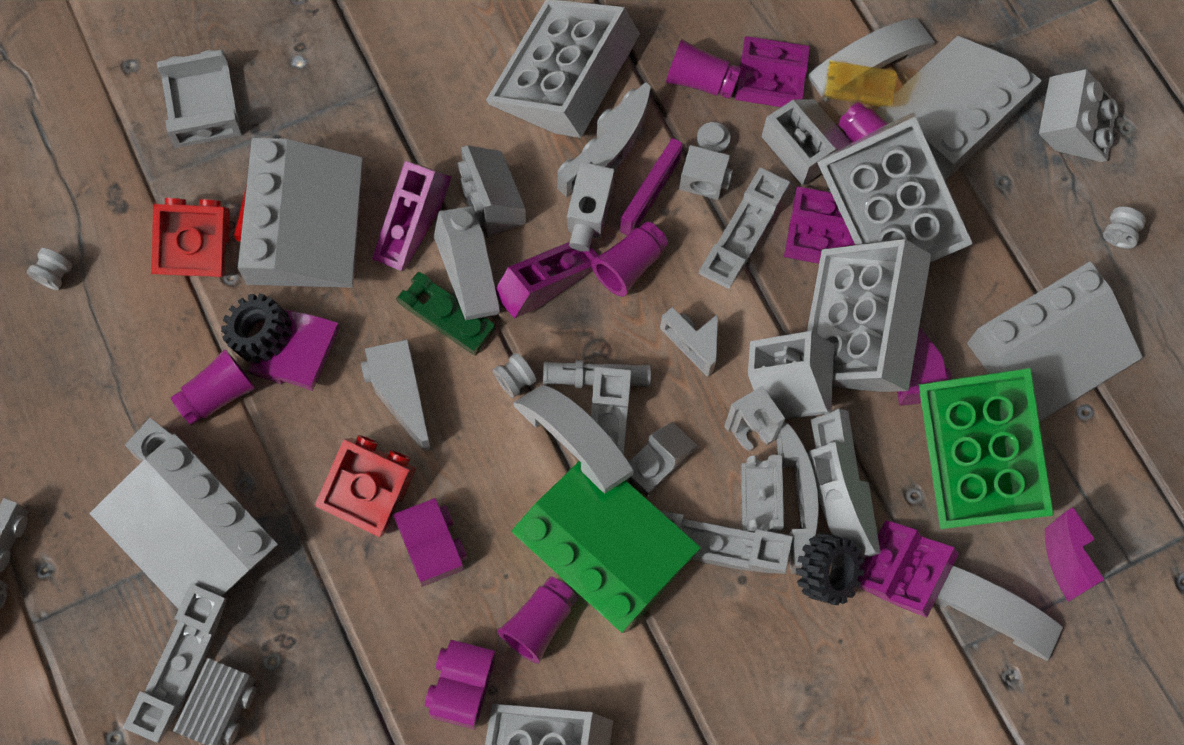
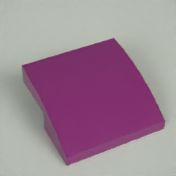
[735,36,809,107]
[784,186,855,264]
[248,310,340,391]
[1044,507,1104,602]
[857,520,959,618]

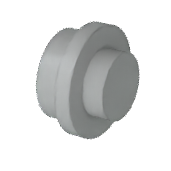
[697,122,730,153]

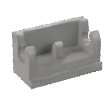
[724,386,785,451]
[741,455,784,534]

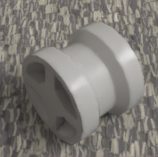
[1103,207,1146,249]
[27,248,73,290]
[492,353,536,398]

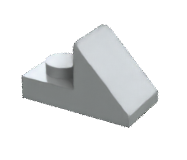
[660,307,718,377]
[628,422,698,497]

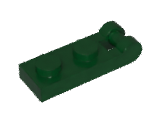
[396,272,496,356]

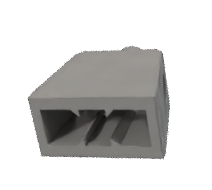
[567,162,614,251]

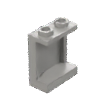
[157,50,242,148]

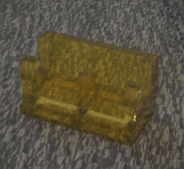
[822,60,897,108]

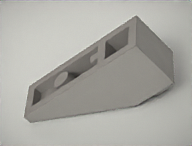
[434,206,500,320]
[361,340,431,452]

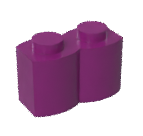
[394,498,467,587]
[425,640,496,730]

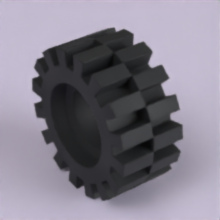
[221,293,292,363]
[796,533,864,605]

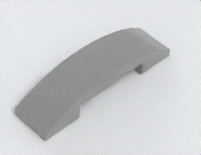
[808,18,935,102]
[698,167,790,289]
[591,367,631,455]
[514,385,633,493]
[776,423,818,574]
[660,510,793,574]
[935,566,1063,661]
[123,584,226,743]

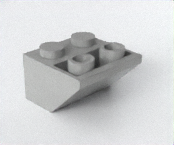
[1039,69,1118,162]
[761,99,852,185]
[458,145,526,237]
[748,331,834,419]

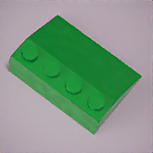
[919,368,1054,529]
[511,461,701,633]

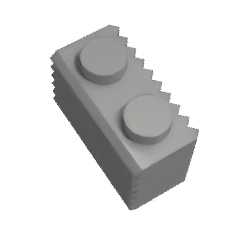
[173,658,256,745]

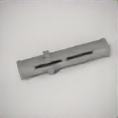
[543,360,651,388]

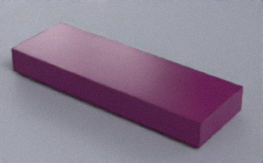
[620,138,683,235]

